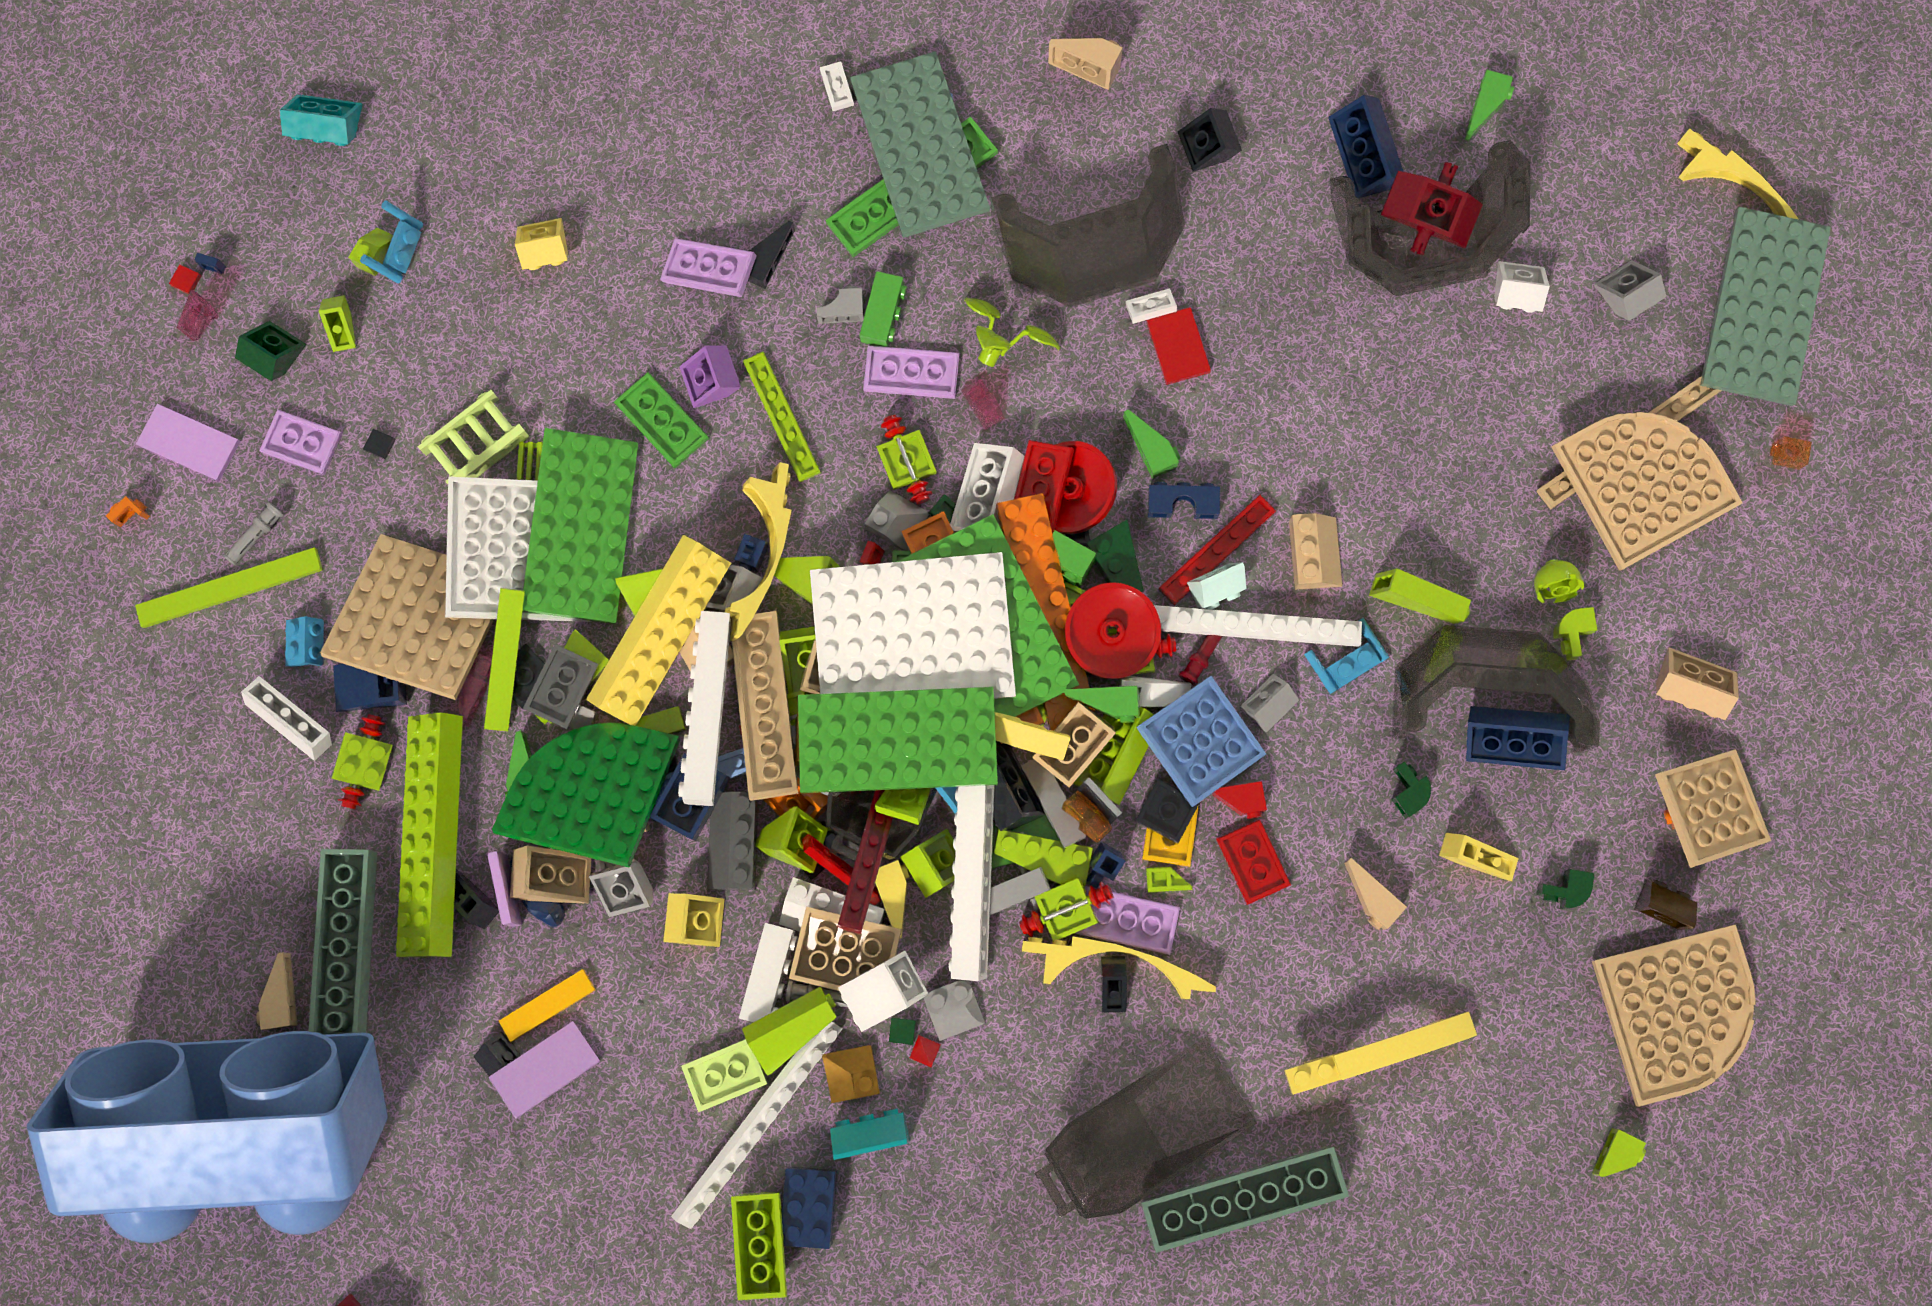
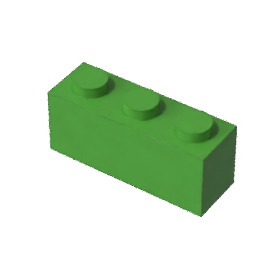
[859,271,907,347]

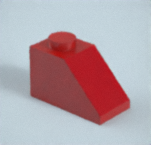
[1212,781,1267,819]

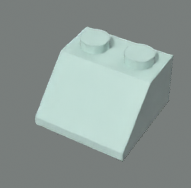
[1187,562,1246,610]

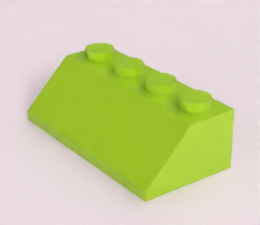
[1073,707,1153,805]
[731,1192,787,1300]

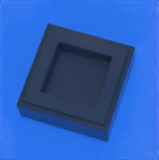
[194,253,226,274]

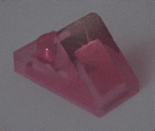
[176,290,219,341]
[961,379,1005,430]

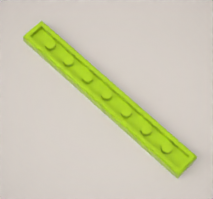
[135,547,323,628]

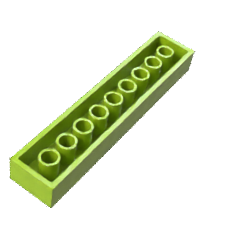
[396,712,463,958]

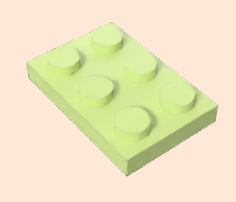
[681,1039,768,1112]

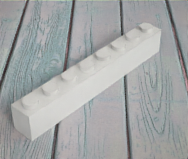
[679,611,731,806]
[949,785,994,981]

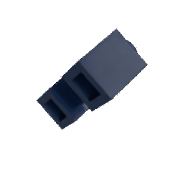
[1148,482,1220,519]

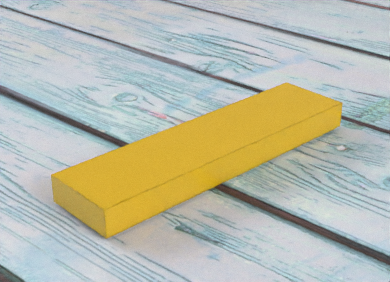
[499,969,596,1042]

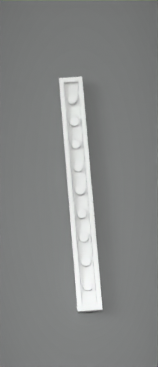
[1154,605,1362,647]
[671,1021,842,1229]

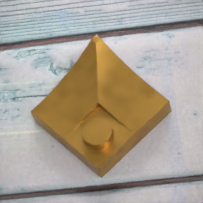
[822,1045,880,1103]

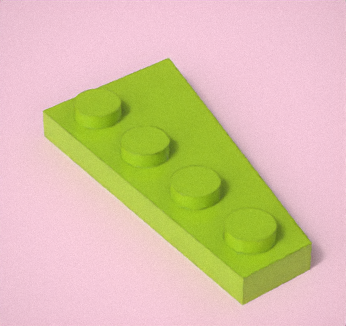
[875,788,931,825]
[993,829,1093,888]

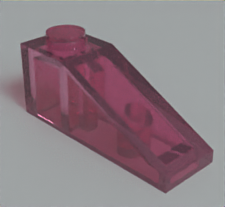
[458,653,492,727]

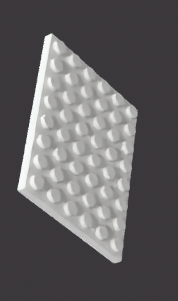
[810,552,1016,699]

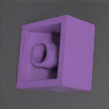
[679,345,741,408]

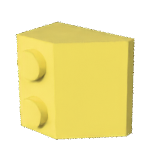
[515,218,568,270]
[663,893,725,947]

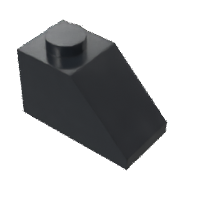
[1101,956,1127,1013]

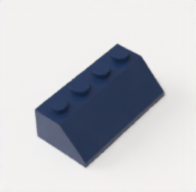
[1328,95,1404,199]
[1466,706,1570,771]

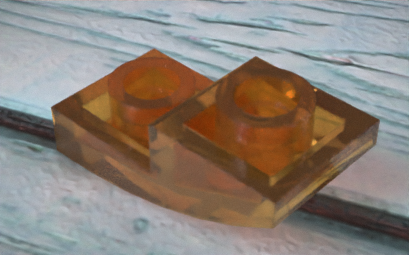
[1062,791,1112,843]

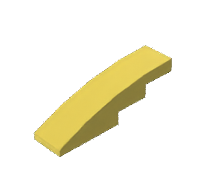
[994,712,1071,760]

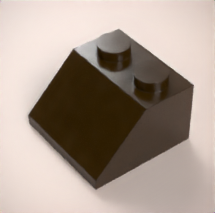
[1634,880,1697,930]

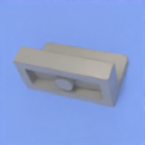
[1240,674,1299,732]

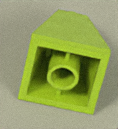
[774,556,840,605]
[615,569,663,616]
[755,806,828,873]

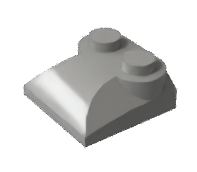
[589,859,653,917]
[923,980,985,1041]

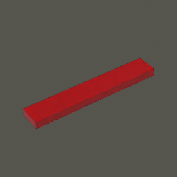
[1158,495,1276,606]

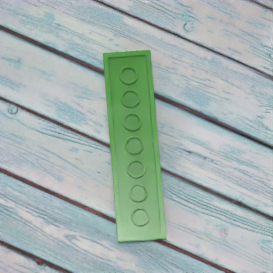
[825,117,998,258]

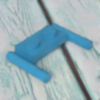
[360,200,423,284]
[1304,618,1390,694]

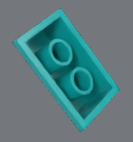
[280,94,362,146]
[830,1108,910,1160]

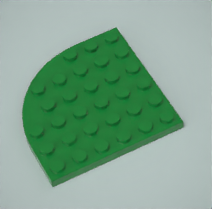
[492,723,680,868]

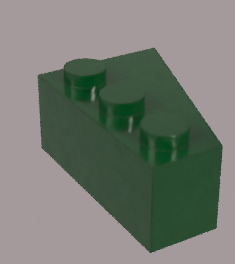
[1086,520,1144,593]

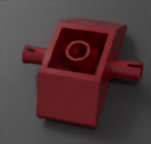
[1381,162,1483,255]

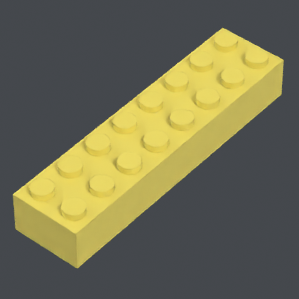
[586,535,731,726]

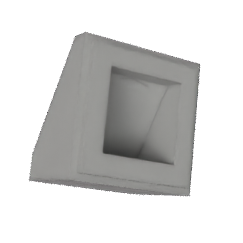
[569,705,599,729]

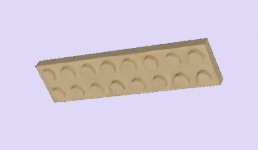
[731,611,799,801]

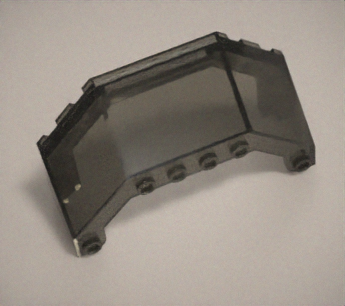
[1330,140,1530,296]
[991,144,1185,308]
[1392,625,1600,753]

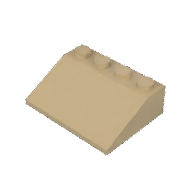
[789,906,902,991]

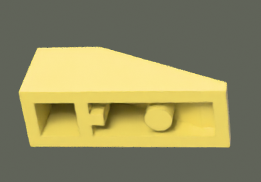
[1439,833,1519,881]
[875,860,910,939]

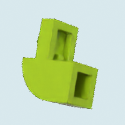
[1553,607,1597,661]

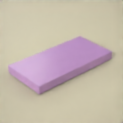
[660,238,757,297]
[863,345,959,399]
[136,404,241,482]
[1075,886,1180,955]
[489,1021,600,1119]

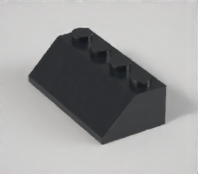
[993,741,1046,831]

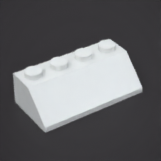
[950,443,1025,533]
[779,877,886,932]

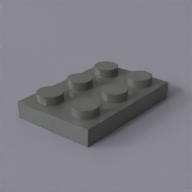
[523,644,599,730]

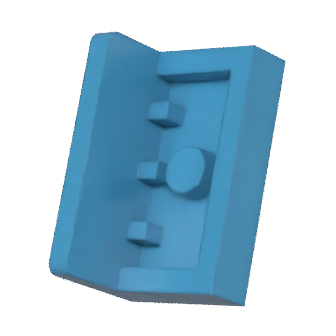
[285,616,324,667]

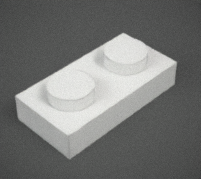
[820,61,854,111]
[1126,288,1177,324]

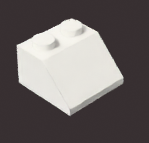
[1494,261,1550,313]

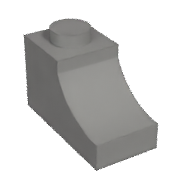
[816,286,864,324]

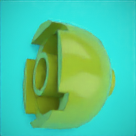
[1534,560,1584,603]

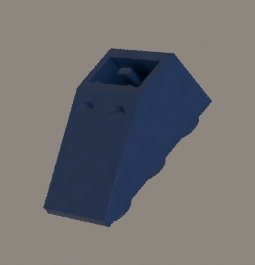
[333,663,407,712]

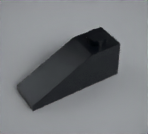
[748,221,795,289]
[454,869,499,929]

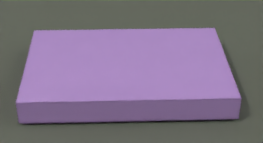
[259,409,342,475]
[488,851,522,927]

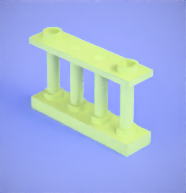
[418,390,529,484]

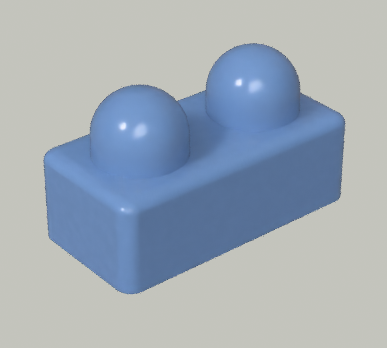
[27,1031,388,1243]

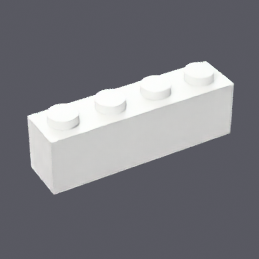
[241,676,332,761]
[739,923,798,1022]

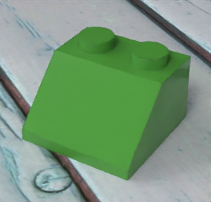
[1052,530,1096,587]

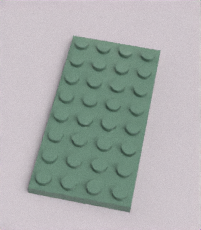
[850,51,990,238]
[1700,207,1831,406]

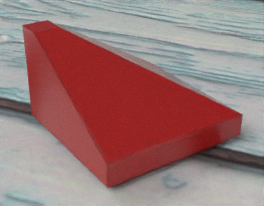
[909,1035,941,1068]

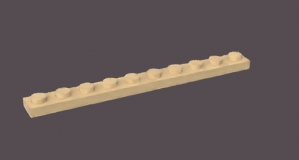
[1536,376,1722,510]

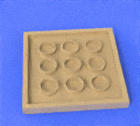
[1655,749,1771,868]

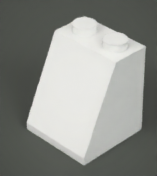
[838,951,928,1032]

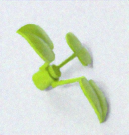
[964,297,1060,367]

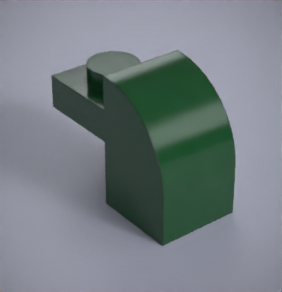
[1391,761,1431,819]
[1536,869,1595,909]

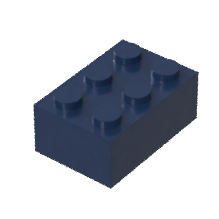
[650,753,730,841]
[782,1166,837,1249]

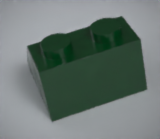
[235,321,306,382]

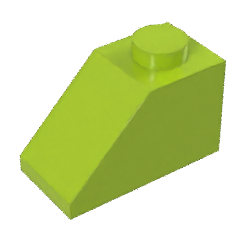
[348,228,393,276]
[318,295,356,352]
[1592,1128,1646,1177]

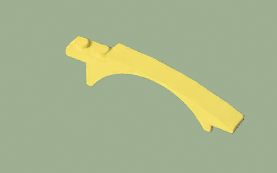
[1677,129,1799,220]
[724,462,792,641]
[1022,937,1216,999]
[1284,1012,1477,1095]

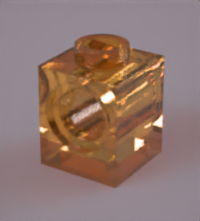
[1770,436,1812,470]

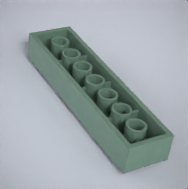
[309,849,377,1035]
[1140,1145,1349,1253]

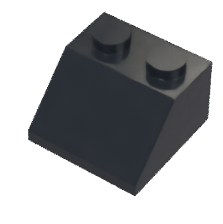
[1177,108,1242,172]

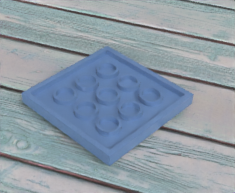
[1136,676,1266,807]

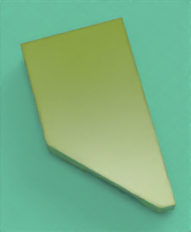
[1146,867,1193,893]

